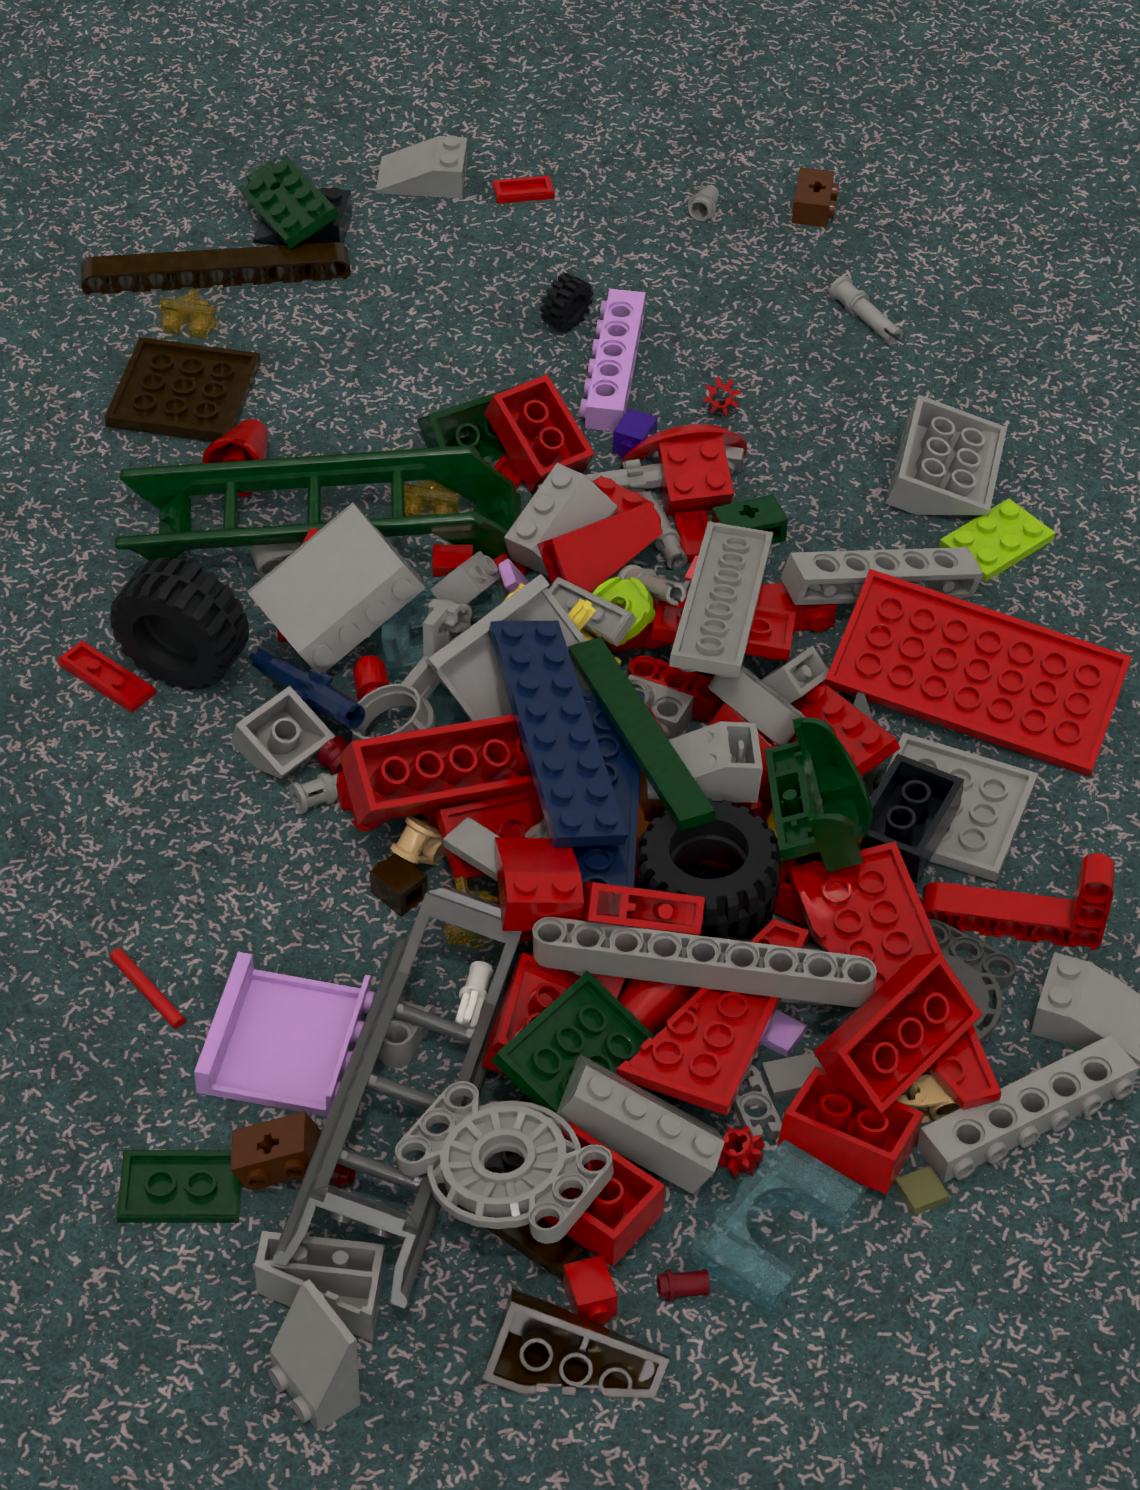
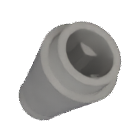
[688,185,719,221]

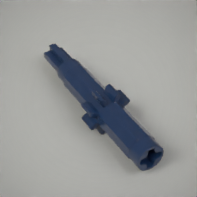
[249,647,365,729]

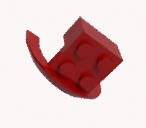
[620,424,747,516]

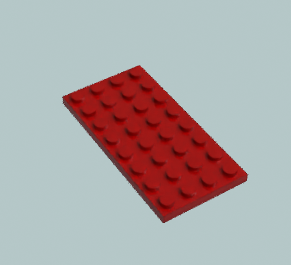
[825,569,1132,777]

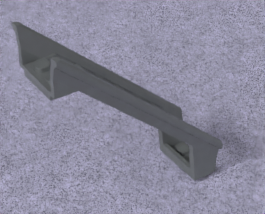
[272,885,522,1309]

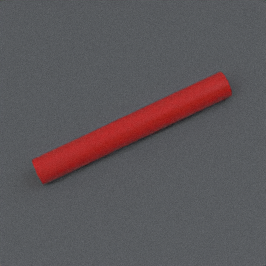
[110,948,187,1029]

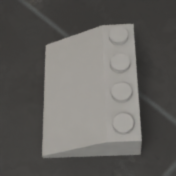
[885,395,1007,515]
[247,502,425,674]

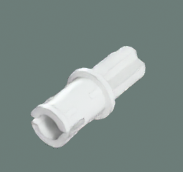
[455,961,494,1028]

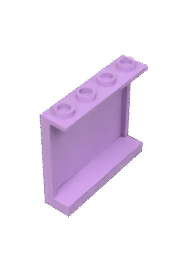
[194,952,376,1117]

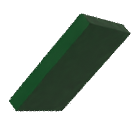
[116,1150,242,1223]

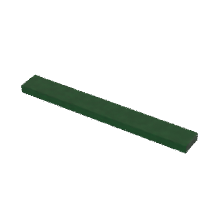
[568,637,715,831]

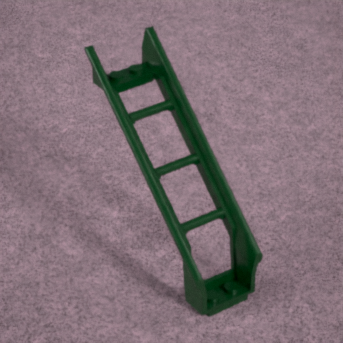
[115,445,522,561]

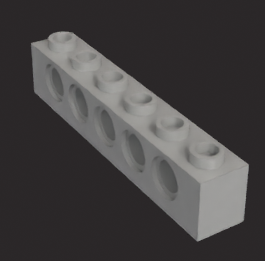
[781,547,983,605]
[917,1035,1139,1182]

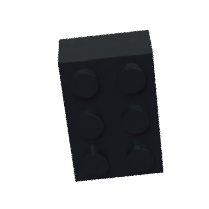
[861,753,964,883]

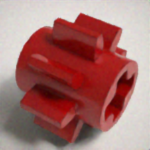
[702,377,742,415]
[718,1125,766,1177]

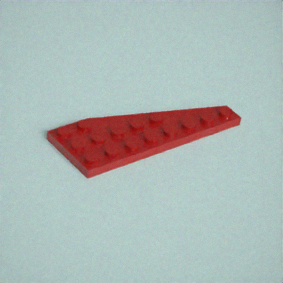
[788,841,1001,1110]

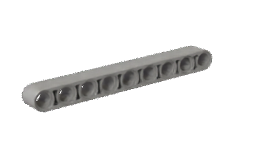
[532,917,877,1007]

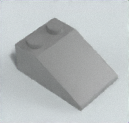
[376,135,467,198]
[1031,952,1140,1065]
[268,1279,360,1431]

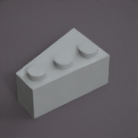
[254,1231,386,1342]

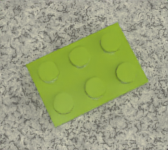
[939,498,1056,582]

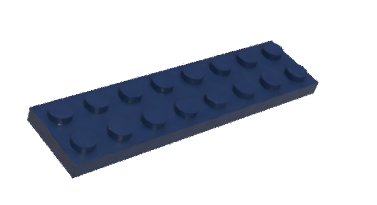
[488,620,628,848]
[572,691,645,927]

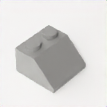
[231,686,336,779]

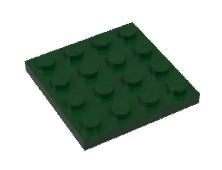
[491,971,679,1156]

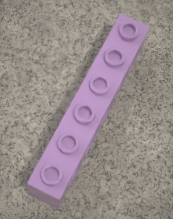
[580,289,646,431]

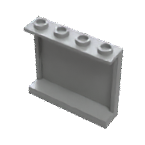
[425,574,591,721]

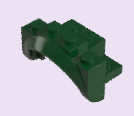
[764,718,873,872]

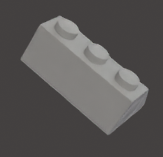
[504,463,618,577]

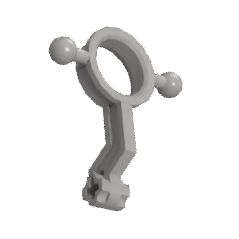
[329,599,473,741]

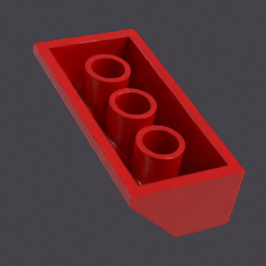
[813,953,983,1114]

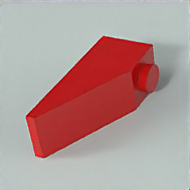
[581,881,705,935]

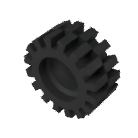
[540,273,594,333]

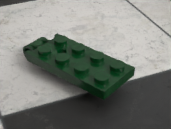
[238,155,339,249]

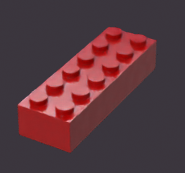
[339,714,536,825]

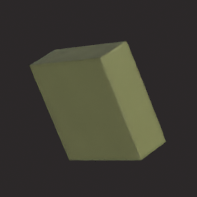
[894,1166,950,1216]

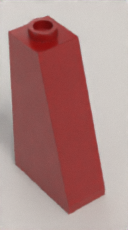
[537,501,663,593]

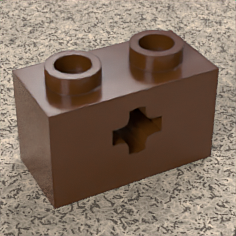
[792,167,839,227]
[231,1111,321,1190]

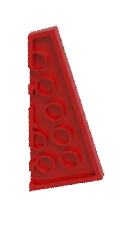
[616,919,809,1116]

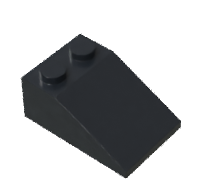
[253,187,352,246]

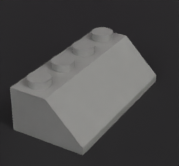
[556,1055,725,1194]

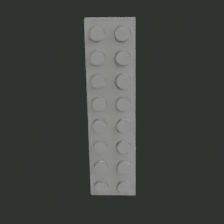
[669,521,773,678]

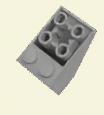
[646,721,763,803]

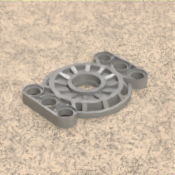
[395,1081,614,1244]

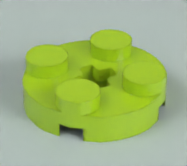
[592,577,656,646]

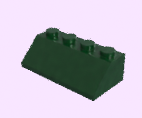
[417,383,524,463]

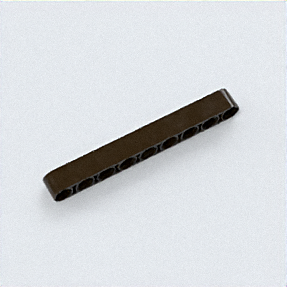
[81,242,351,295]

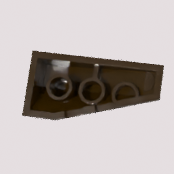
[482,1289,670,1398]

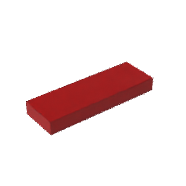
[57,640,156,713]

